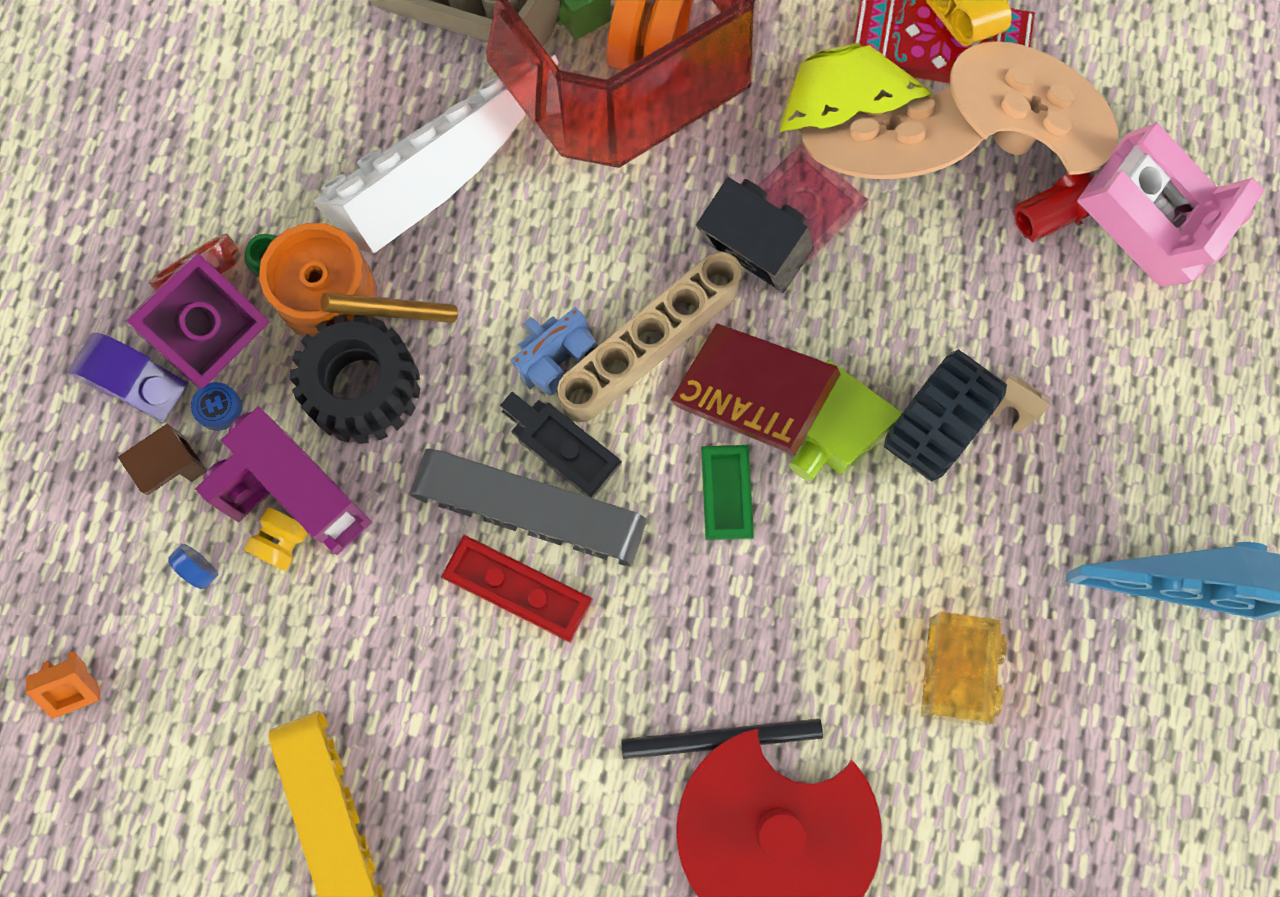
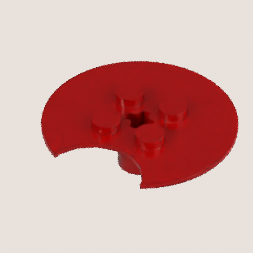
[676,729,882,897]

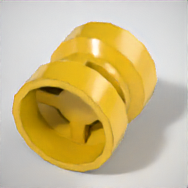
[243,507,308,572]

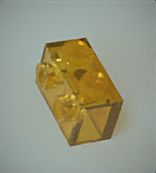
[921,611,1007,726]

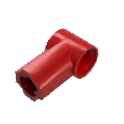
[1012,171,1096,243]

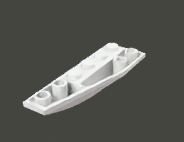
[313,53,559,253]

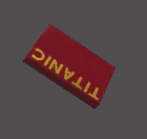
[671,323,841,456]

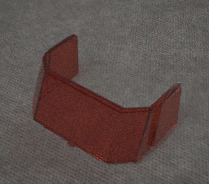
[486,0,759,168]

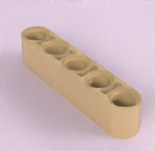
[557,252,742,422]

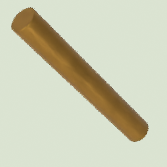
[320,292,458,323]

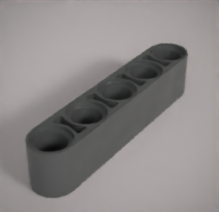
[409,449,647,566]

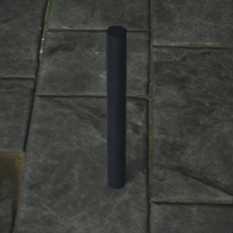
[621,718,823,760]

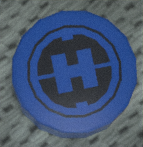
[191,382,242,431]
[168,543,219,589]

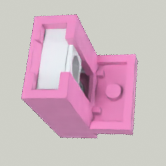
[1077,122,1265,287]

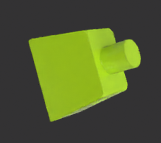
[789,360,903,482]

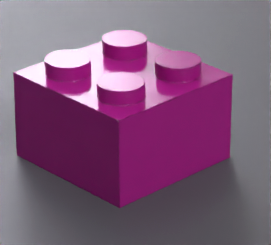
[124,253,270,389]

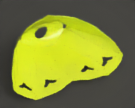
[779,43,933,133]

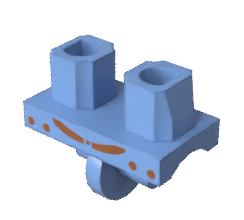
[511,307,598,396]

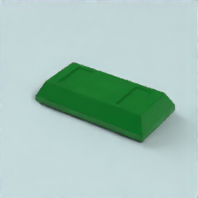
[701,445,754,540]

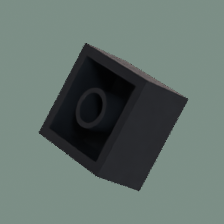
[696,177,814,294]

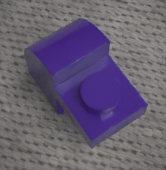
[66,333,188,423]

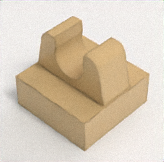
[991,372,1050,432]

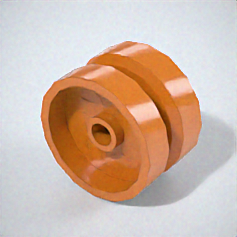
[606,0,693,83]
[259,223,377,337]

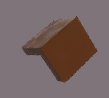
[118,423,207,495]

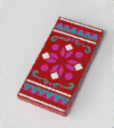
[853,0,1035,84]

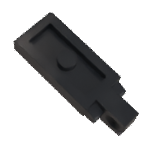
[500,391,622,499]

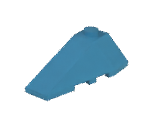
[1066,542,1280,620]

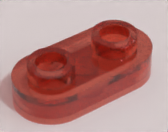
[148,233,239,291]

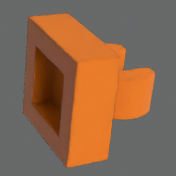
[25,651,100,719]

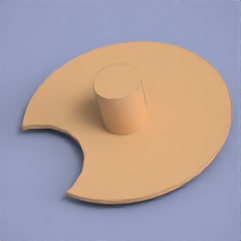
[950,42,1119,175]
[801,86,983,179]

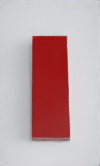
[441,534,593,643]

